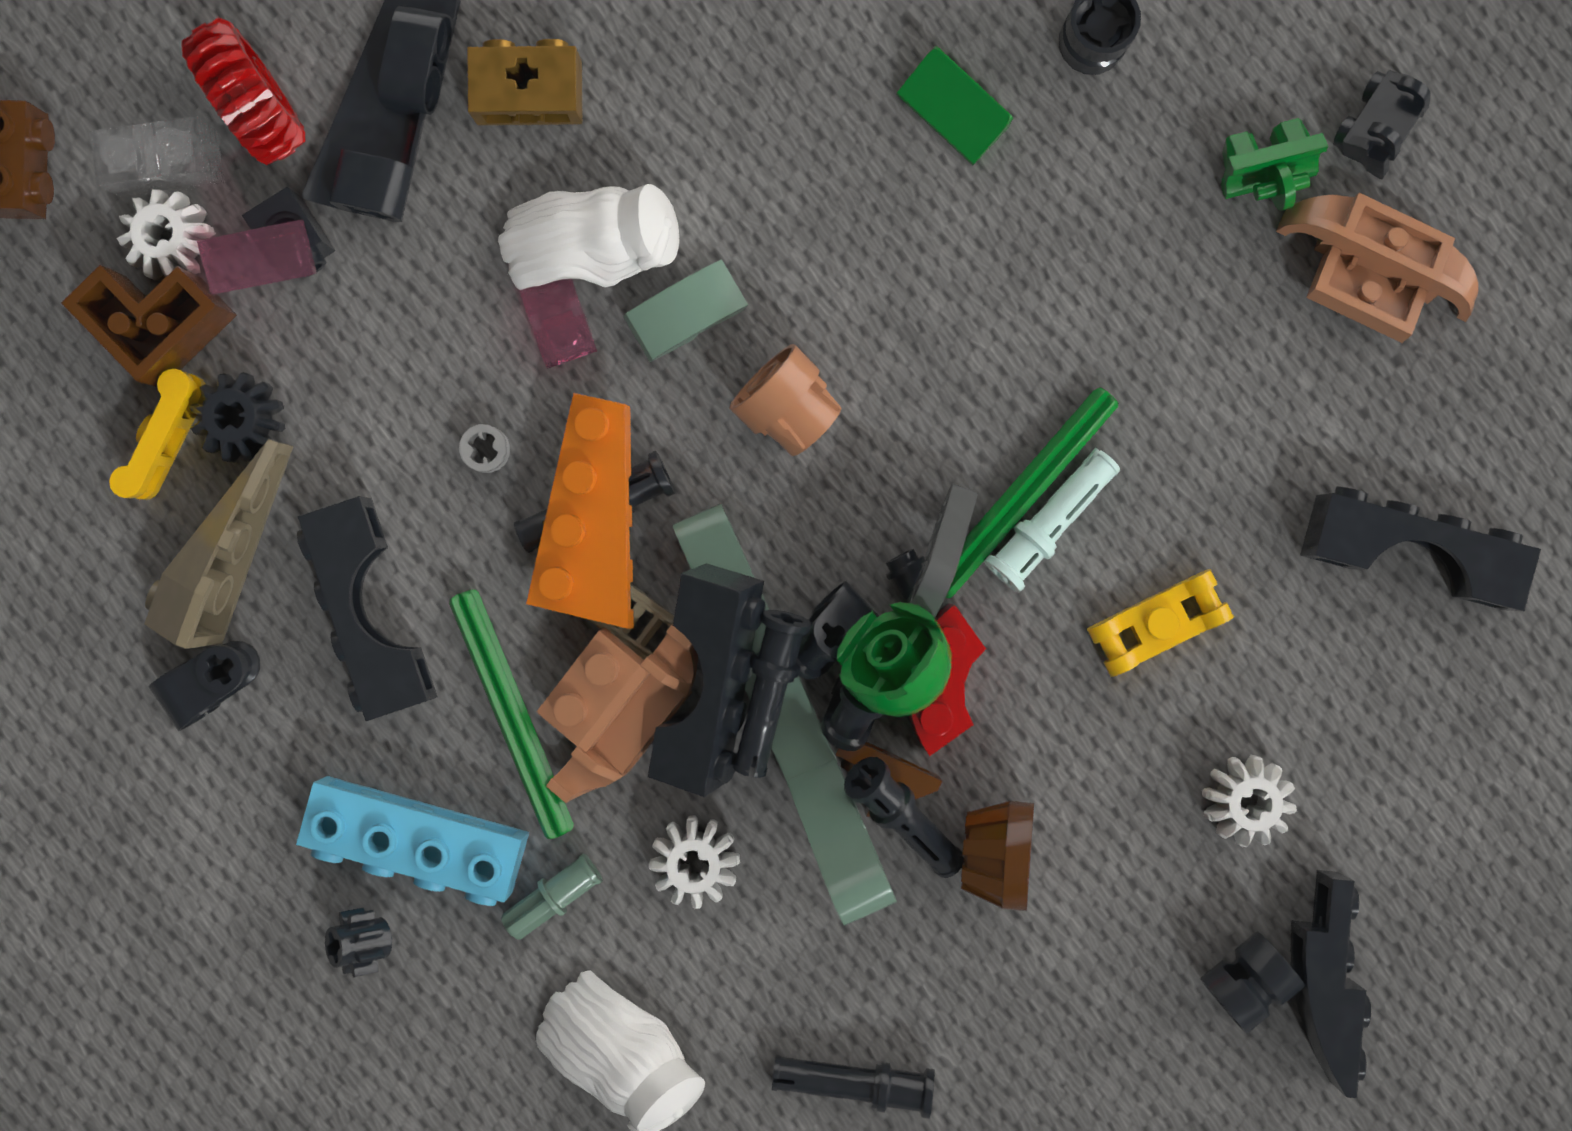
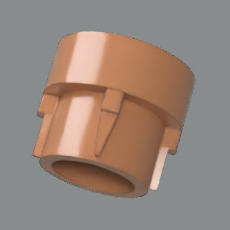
[729,344,842,456]

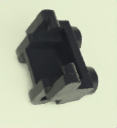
[1333,70,1431,179]

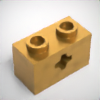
[467,39,582,125]

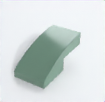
[623,259,748,362]

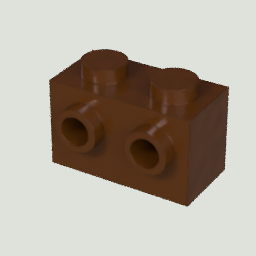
[0,100,55,219]

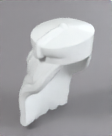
[498,184,679,290]
[536,970,705,1131]

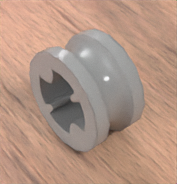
[459,424,510,473]

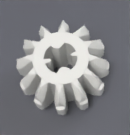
[116,189,216,280]
[1202,755,1297,847]
[649,815,740,909]

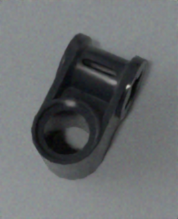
[796,581,879,679]
[148,641,260,731]
[821,676,883,752]

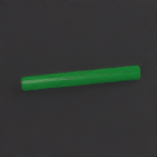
[945,387,1119,599]
[449,589,574,839]

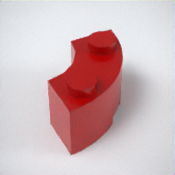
[909,604,986,756]

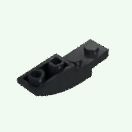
[1290,870,1371,1098]

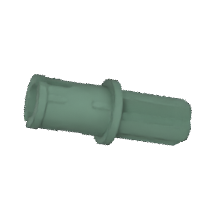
[501,853,603,940]

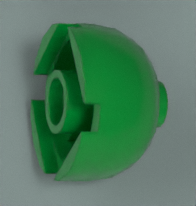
[837,602,952,717]

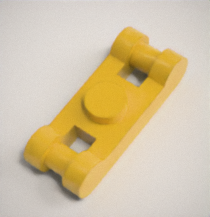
[109,369,205,500]
[1087,569,1234,677]

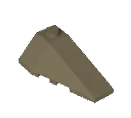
[144,439,293,649]

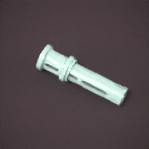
[984,448,1120,593]

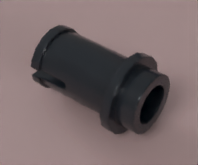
[886,548,944,607]

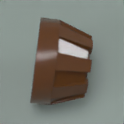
[961,801,1034,911]

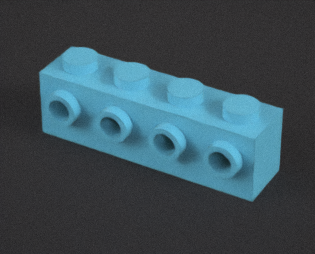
[296,776,529,906]

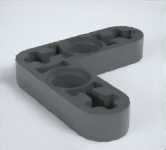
[906,483,978,618]

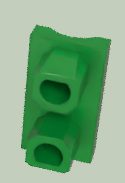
[1221,118,1328,211]

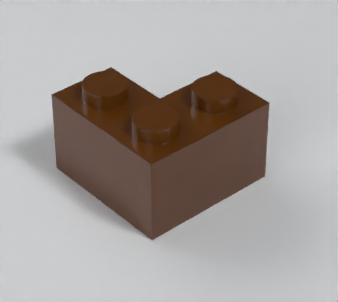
[61,265,237,387]

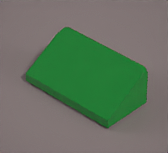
[896,46,1013,166]

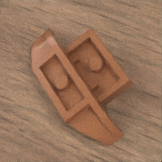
[1276,193,1478,343]
[537,624,698,803]

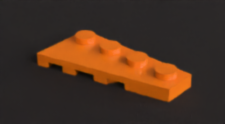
[526,393,634,629]

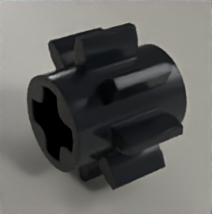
[325,907,392,978]

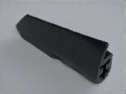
[302,0,461,222]

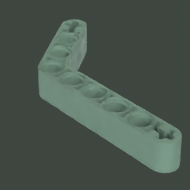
[673,503,897,926]

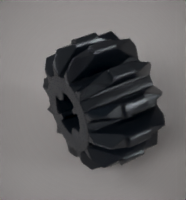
[189,372,286,463]

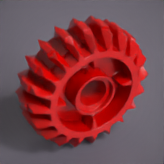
[181,17,306,165]

